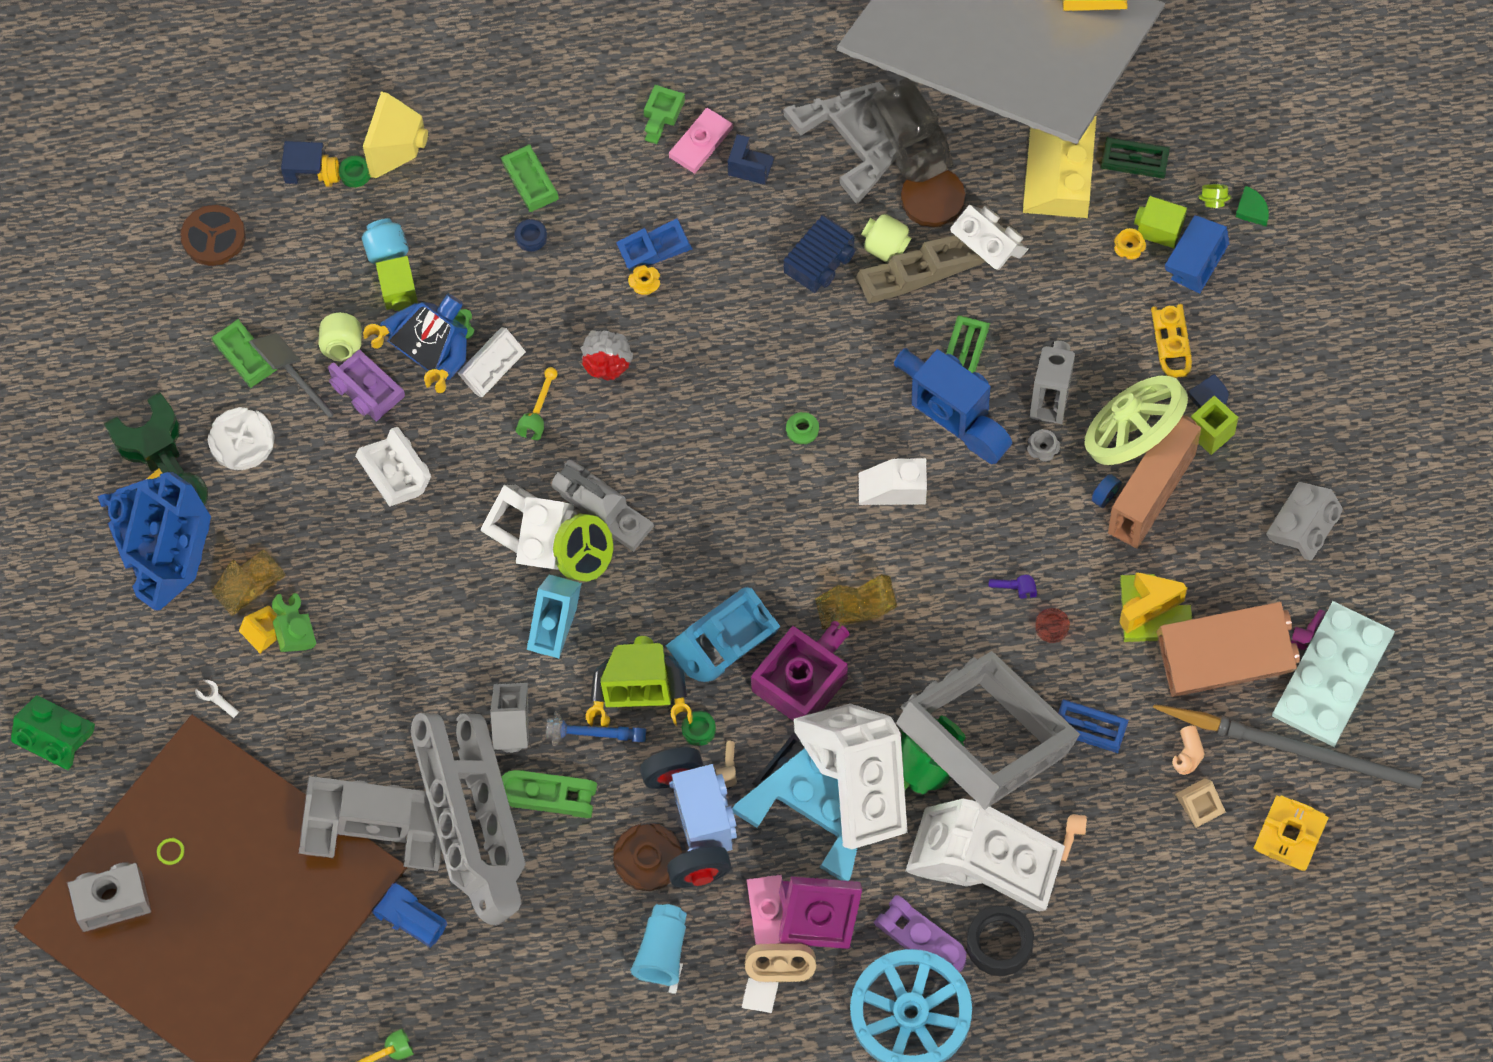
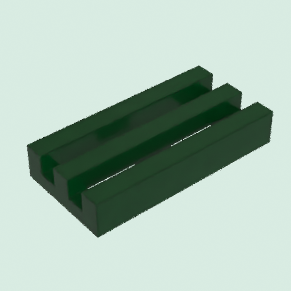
[1101,137,1170,179]

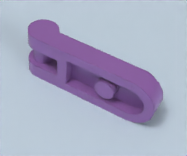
[874,895,966,972]

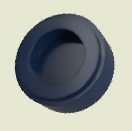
[514,219,547,252]

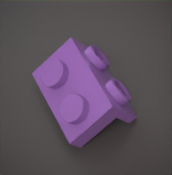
[328,349,405,422]

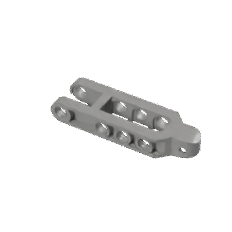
[411,713,526,926]

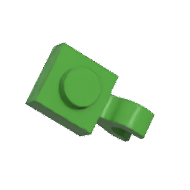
[644,85,685,144]

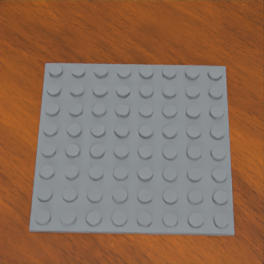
[837,0,1165,144]

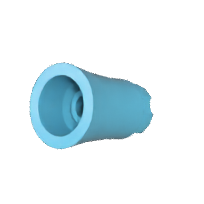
[631,904,687,986]

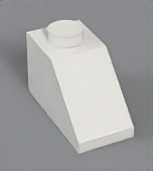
[859,458,927,505]

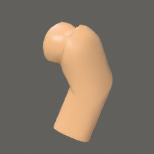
[1172,725,1205,775]

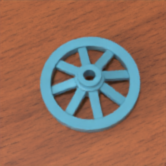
[850,949,972,1062]

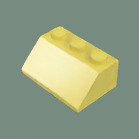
[1023,116,1096,218]

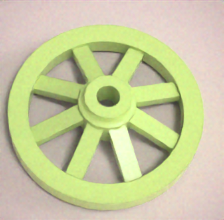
[1085,376,1188,465]

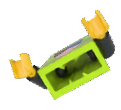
[585,636,693,727]

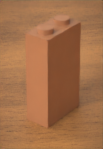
[1108,415,1201,549]
[1156,602,1300,697]

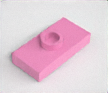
[669,108,733,174]
[747,875,783,945]

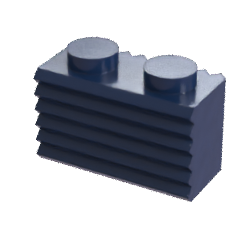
[784,215,856,293]

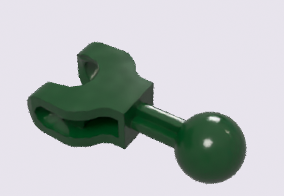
[104,392,208,505]

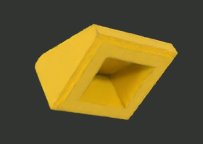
[239,605,279,654]

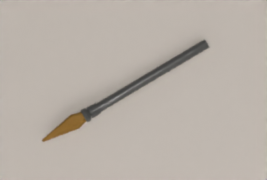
[1153,704,1423,790]

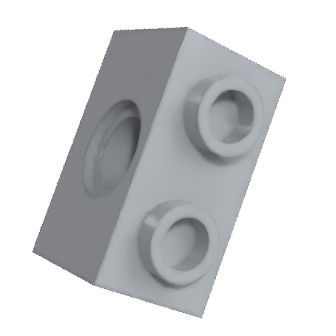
[68,862,152,932]

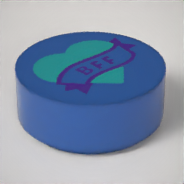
[1092,474,1122,508]

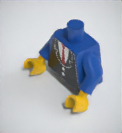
[363,293,468,393]

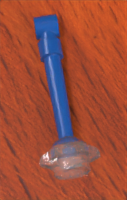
[546,711,646,746]

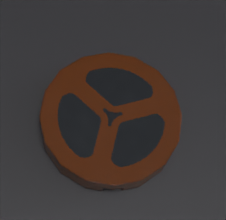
[180,205,246,266]

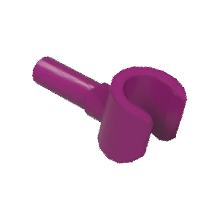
[1291,609,1326,650]

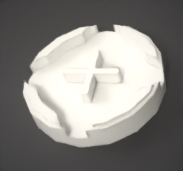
[208,407,275,470]

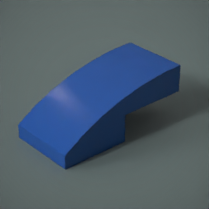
[616,218,692,271]

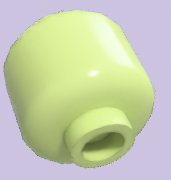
[861,214,912,263]
[318,312,362,362]

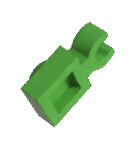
[272,593,316,652]

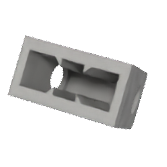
[1030,341,1075,424]

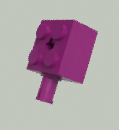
[751,621,850,721]

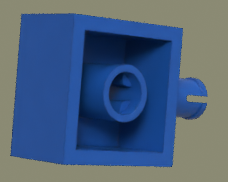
[894,348,991,441]

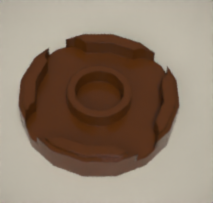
[901,166,966,228]
[613,823,682,891]

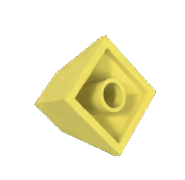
[363,92,428,178]

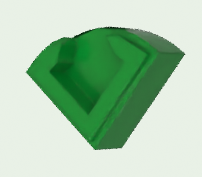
[1235,186,1269,226]

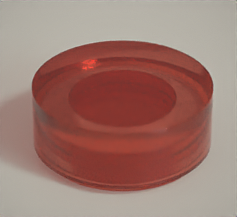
[1035,608,1070,643]

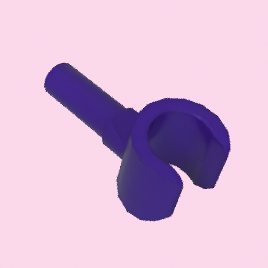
[989,575,1037,599]

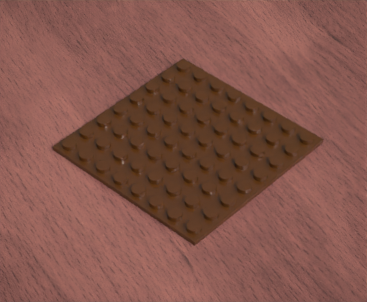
[13,714,407,1062]

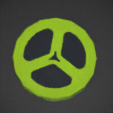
[553,513,614,582]

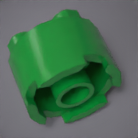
[899,715,966,794]

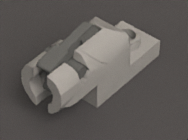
[552,460,654,552]

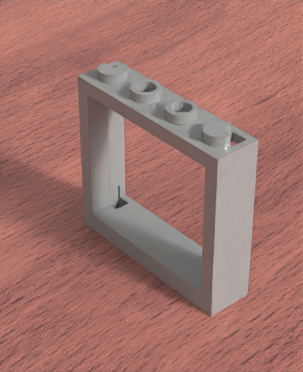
[896,651,1080,809]

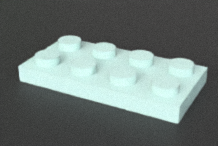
[1272,601,1395,747]

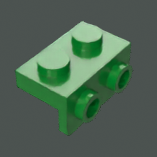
[11,695,95,770]

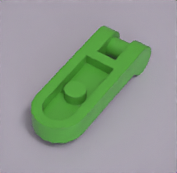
[502,770,597,818]

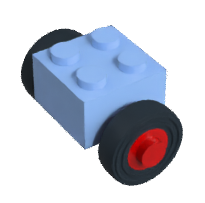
[640,747,737,888]

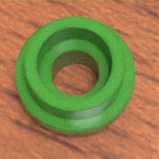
[786,412,819,444]

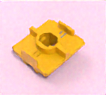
[1254,795,1329,871]

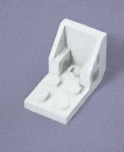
[794,704,907,850]
[905,799,1065,911]

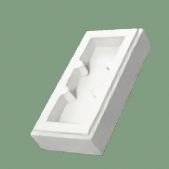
[458,327,526,397]

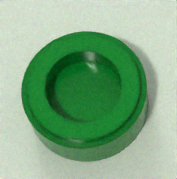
[338,156,370,188]
[681,711,716,746]

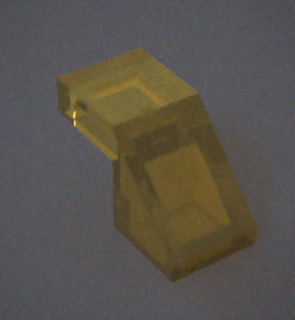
[815,574,897,629]

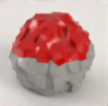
[580,331,633,381]

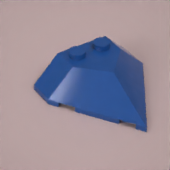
[97,472,211,610]

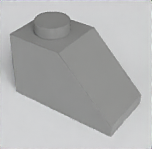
[490,683,529,753]

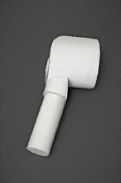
[195,680,239,718]

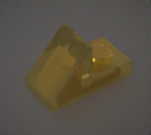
[211,549,285,616]

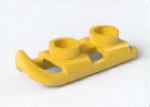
[1151,304,1192,378]

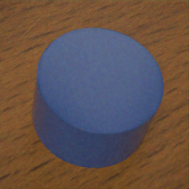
[963,416,1012,464]

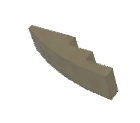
[856,235,986,304]

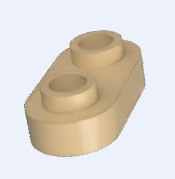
[745,943,816,982]

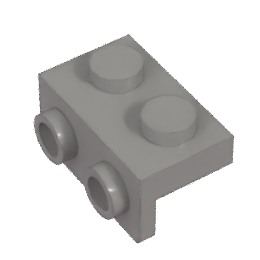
[1266,482,1343,561]

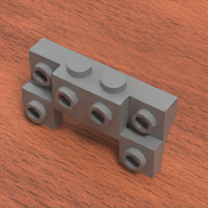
[299,776,444,871]

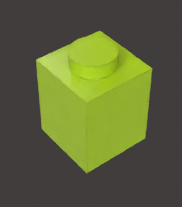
[1134,196,1187,248]
[376,256,418,311]
[1191,395,1239,455]

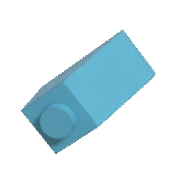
[527,574,581,659]

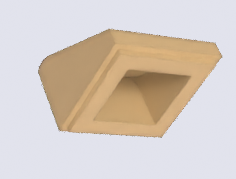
[1175,778,1226,828]

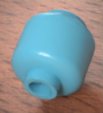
[362,218,409,265]

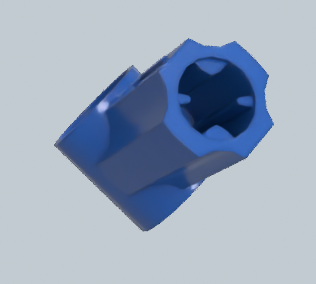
[372,883,447,948]

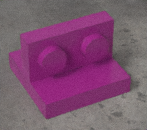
[779,876,862,949]

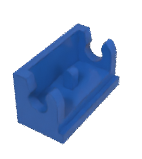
[1165,215,1229,294]

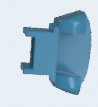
[666,586,780,682]

